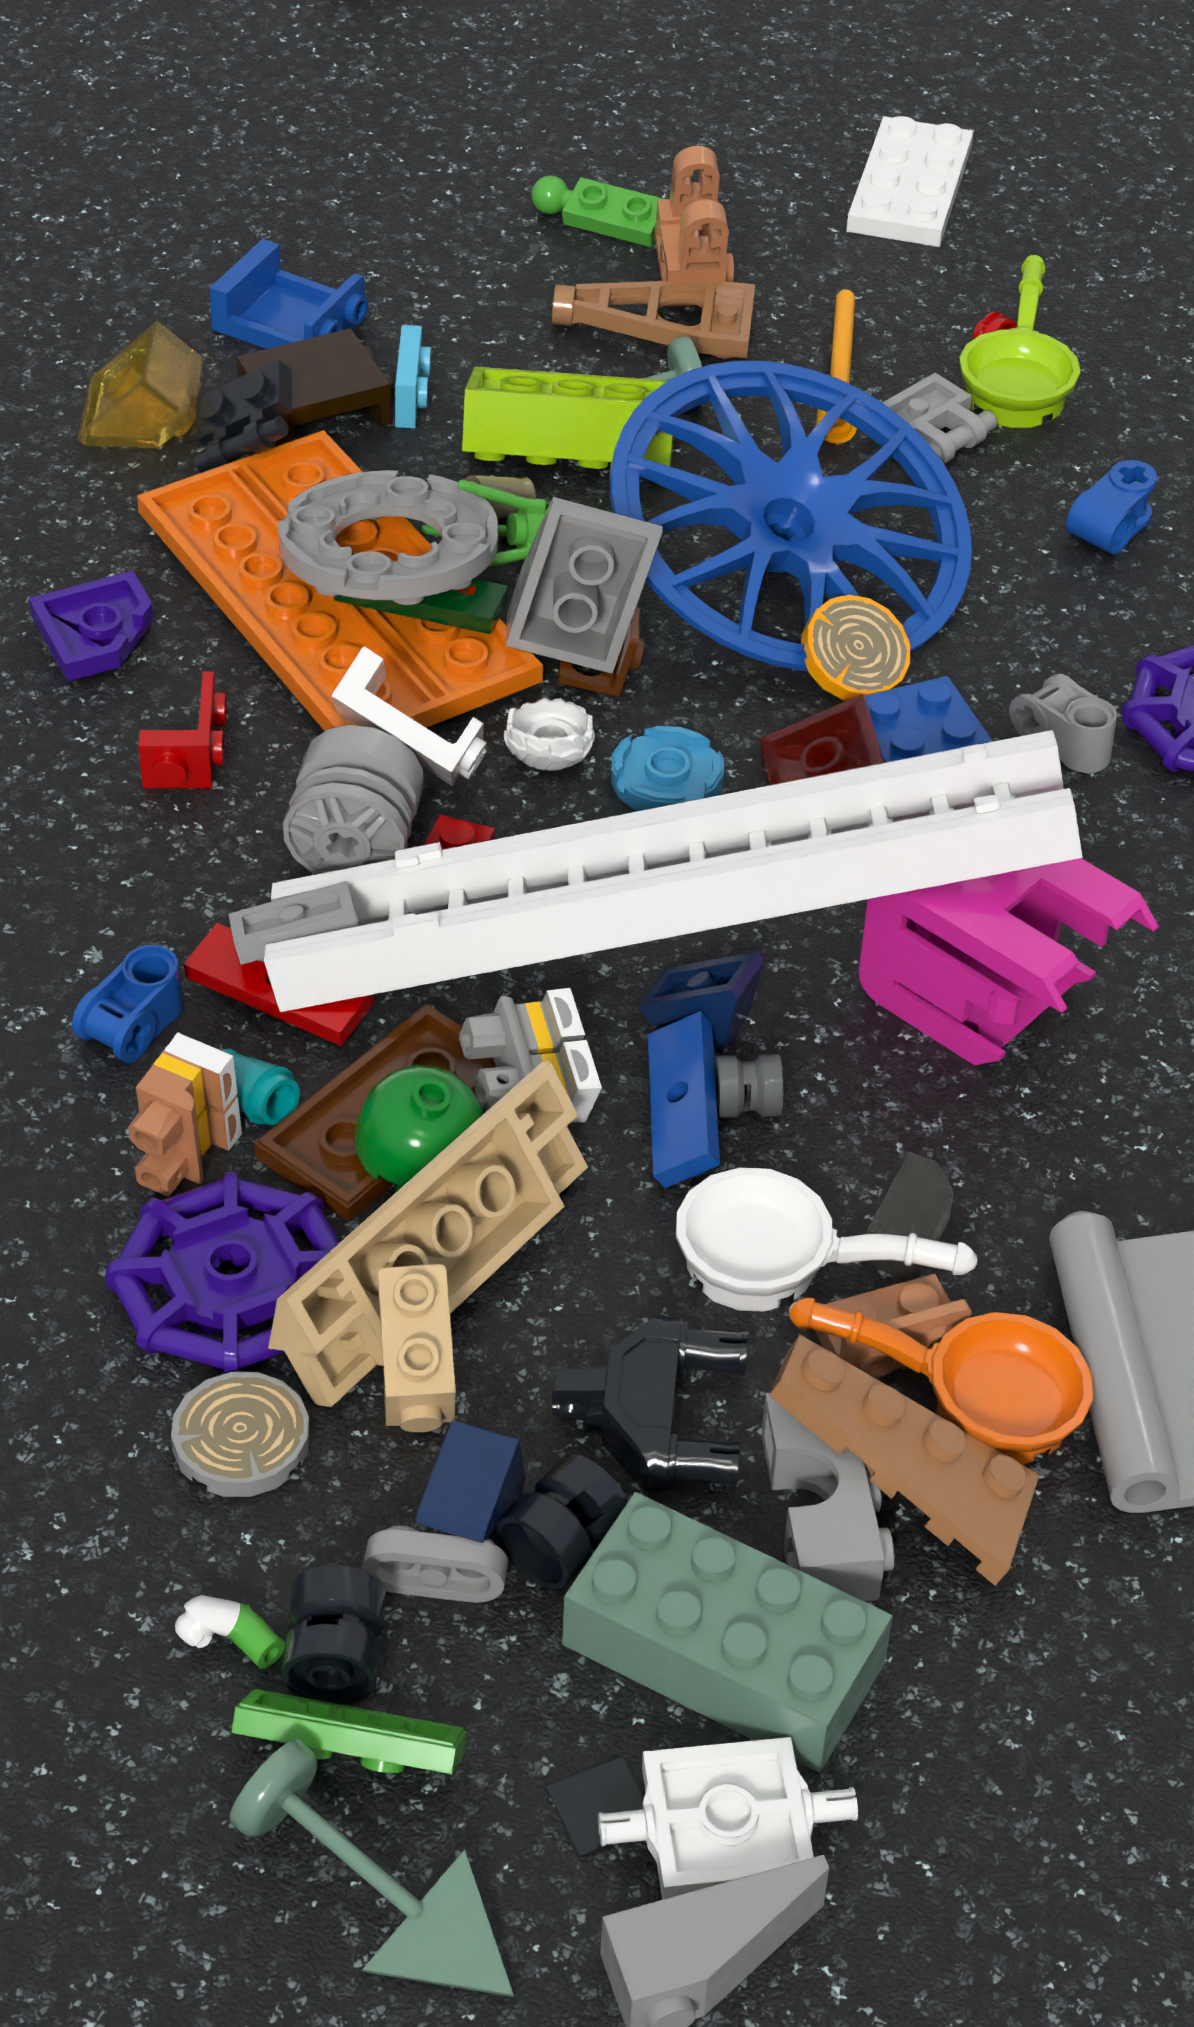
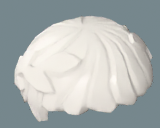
[504,698,595,771]

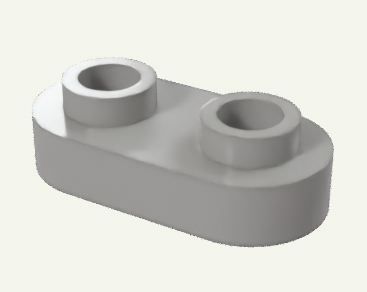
[362,1526,508,1603]

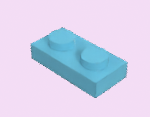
[395,325,431,428]

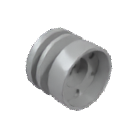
[283,725,423,874]

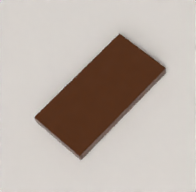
[254,1003,496,1223]

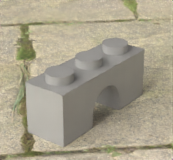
[761,1393,894,1601]

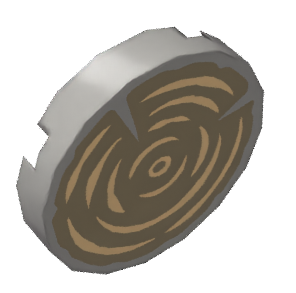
[171,1372,310,1497]

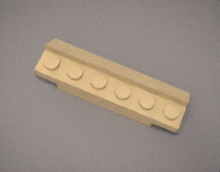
[268,1062,588,1407]

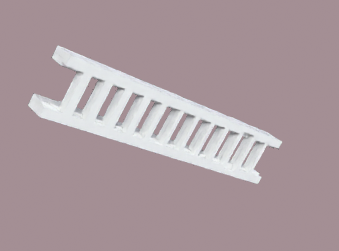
[264,730,1083,1012]

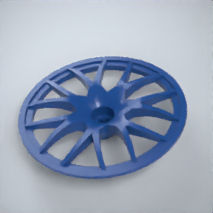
[609,361,972,671]

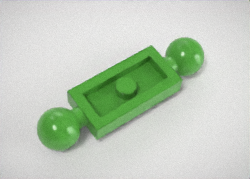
[531,175,663,247]

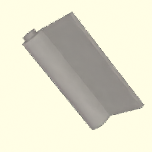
[1049,1211,1194,1513]

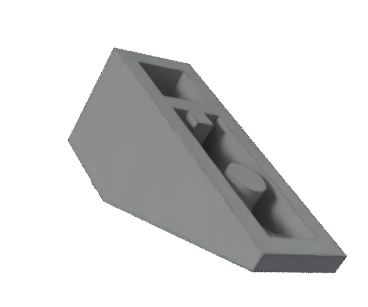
[600,1855,829,2027]

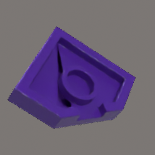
[29,571,154,682]

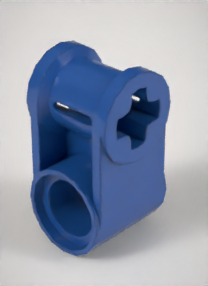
[1066,460,1157,555]
[72,945,184,1063]

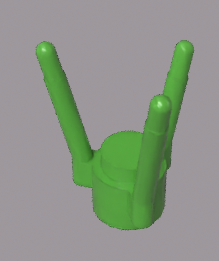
[421,480,547,567]

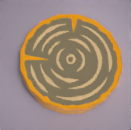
[801,595,910,701]

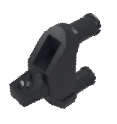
[552,1316,748,1489]

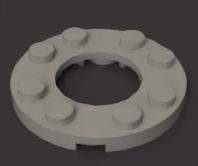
[278,470,498,605]

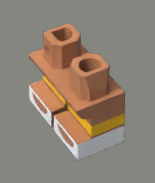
[128,1033,242,1196]

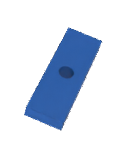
[648,1011,720,1188]

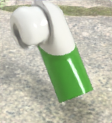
[175,1595,285,1669]

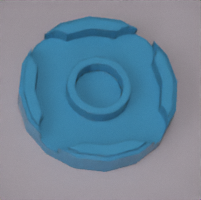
[611,726,724,811]

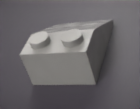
[506,497,663,674]

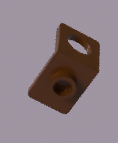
[558,606,644,696]

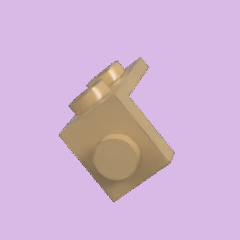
[378,1264,456,1432]

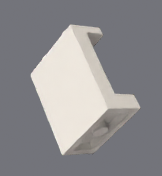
[331,646,487,786]

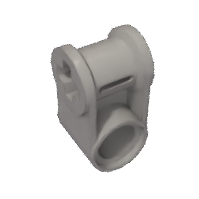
[1009,674,1117,773]

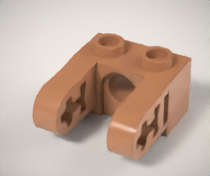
[654,146,734,306]

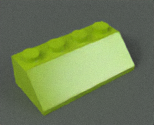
[462,366,674,469]

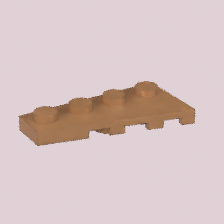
[769,1335,1039,1586]

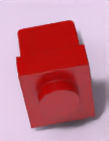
[138,671,227,789]

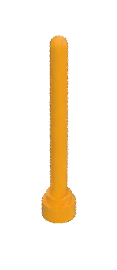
[816,289,857,444]

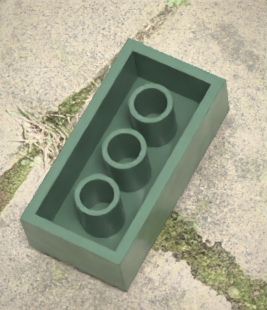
[562,1492,893,1773]

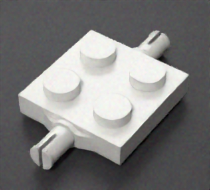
[598,1737,858,1900]

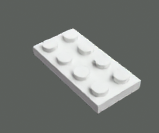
[846,116,974,247]

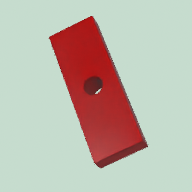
[183,923,374,1046]

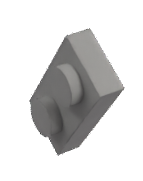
[229,881,359,965]

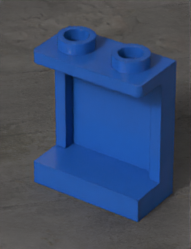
[210,239,368,349]

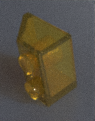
[77,321,203,448]

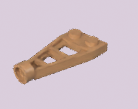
[552,281,755,358]

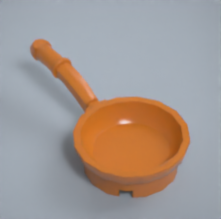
[789,1298,1094,1465]

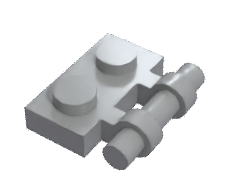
[882,373,997,464]

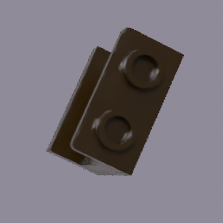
[237,328,395,448]

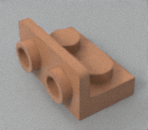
[815,1274,972,1379]

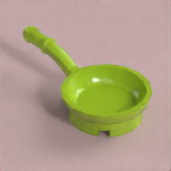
[959,255,1081,428]

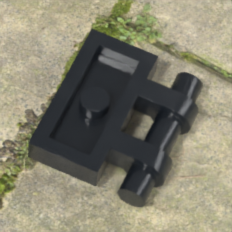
[193,359,292,473]

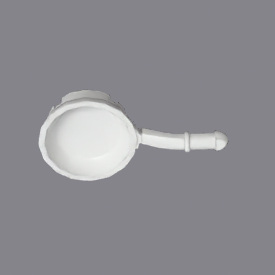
[676,1167,977,1312]

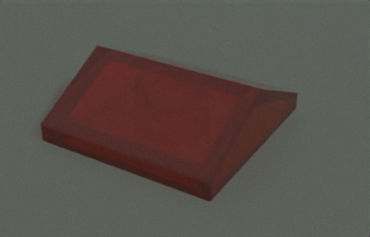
[759,694,885,785]

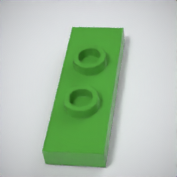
[231,1689,467,1774]

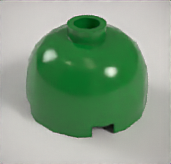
[354,1065,484,1192]

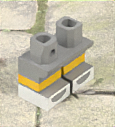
[459,988,602,1123]

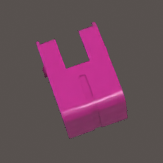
[859,858,1159,1065]

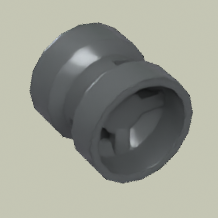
[714,1054,783,1118]

